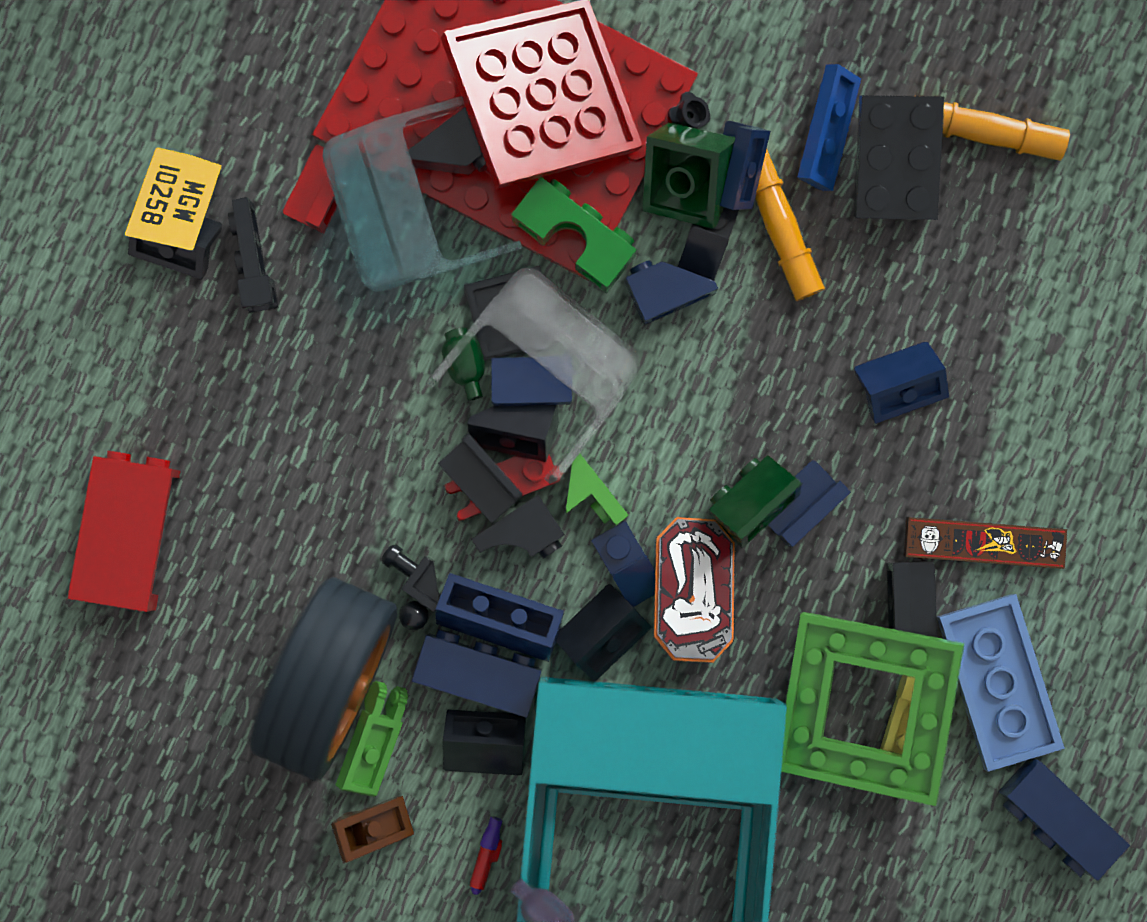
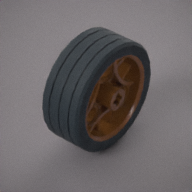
[249,578,397,781]

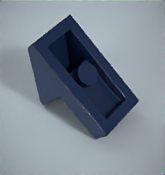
[591,521,655,607]

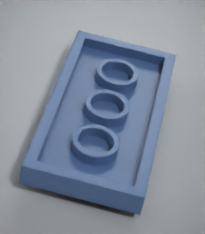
[937,594,1065,772]

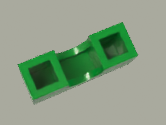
[511,177,637,293]

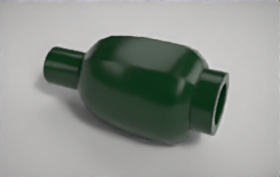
[441,327,485,401]

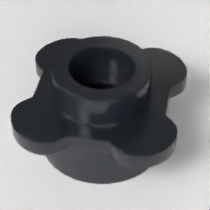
[668,92,711,129]

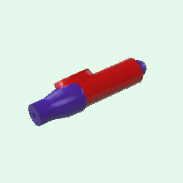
[469,817,503,895]

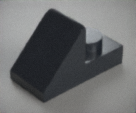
[677,207,739,281]

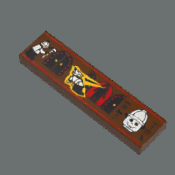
[904,517,1067,569]

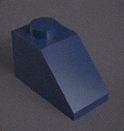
[625,260,718,326]

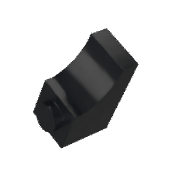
[471,495,565,559]

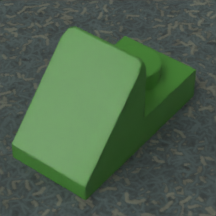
[566,453,629,526]

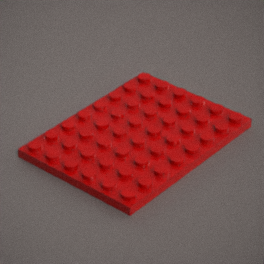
[312,0,698,281]

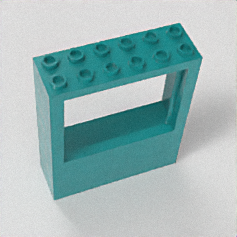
[517,676,787,922]

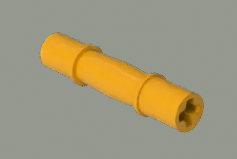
[914,95,1070,161]
[755,149,825,301]

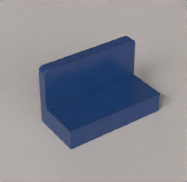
[720,121,771,210]
[854,342,949,424]
[491,356,572,406]
[768,460,851,547]

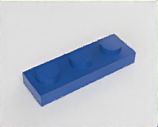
[797,64,861,191]

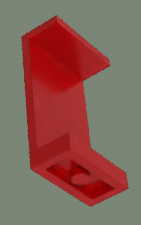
[67,451,181,612]

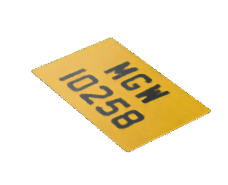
[125,148,222,250]

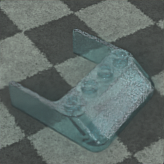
[322,96,522,292]

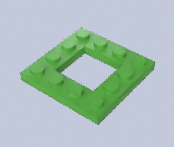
[781,612,965,806]

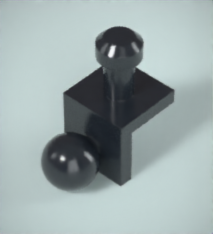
[382,544,440,631]

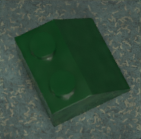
[642,123,735,229]
[709,455,802,549]

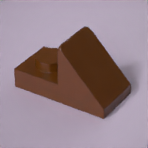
[331,796,414,863]

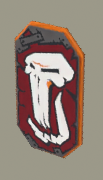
[654,517,735,663]

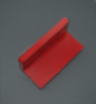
[283,145,359,234]

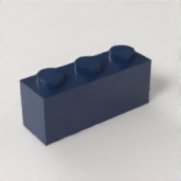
[436,573,564,662]
[412,629,542,717]
[998,758,1130,881]

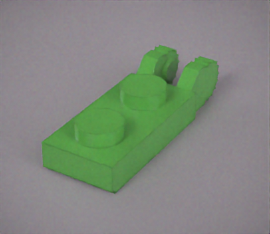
[335,681,409,797]

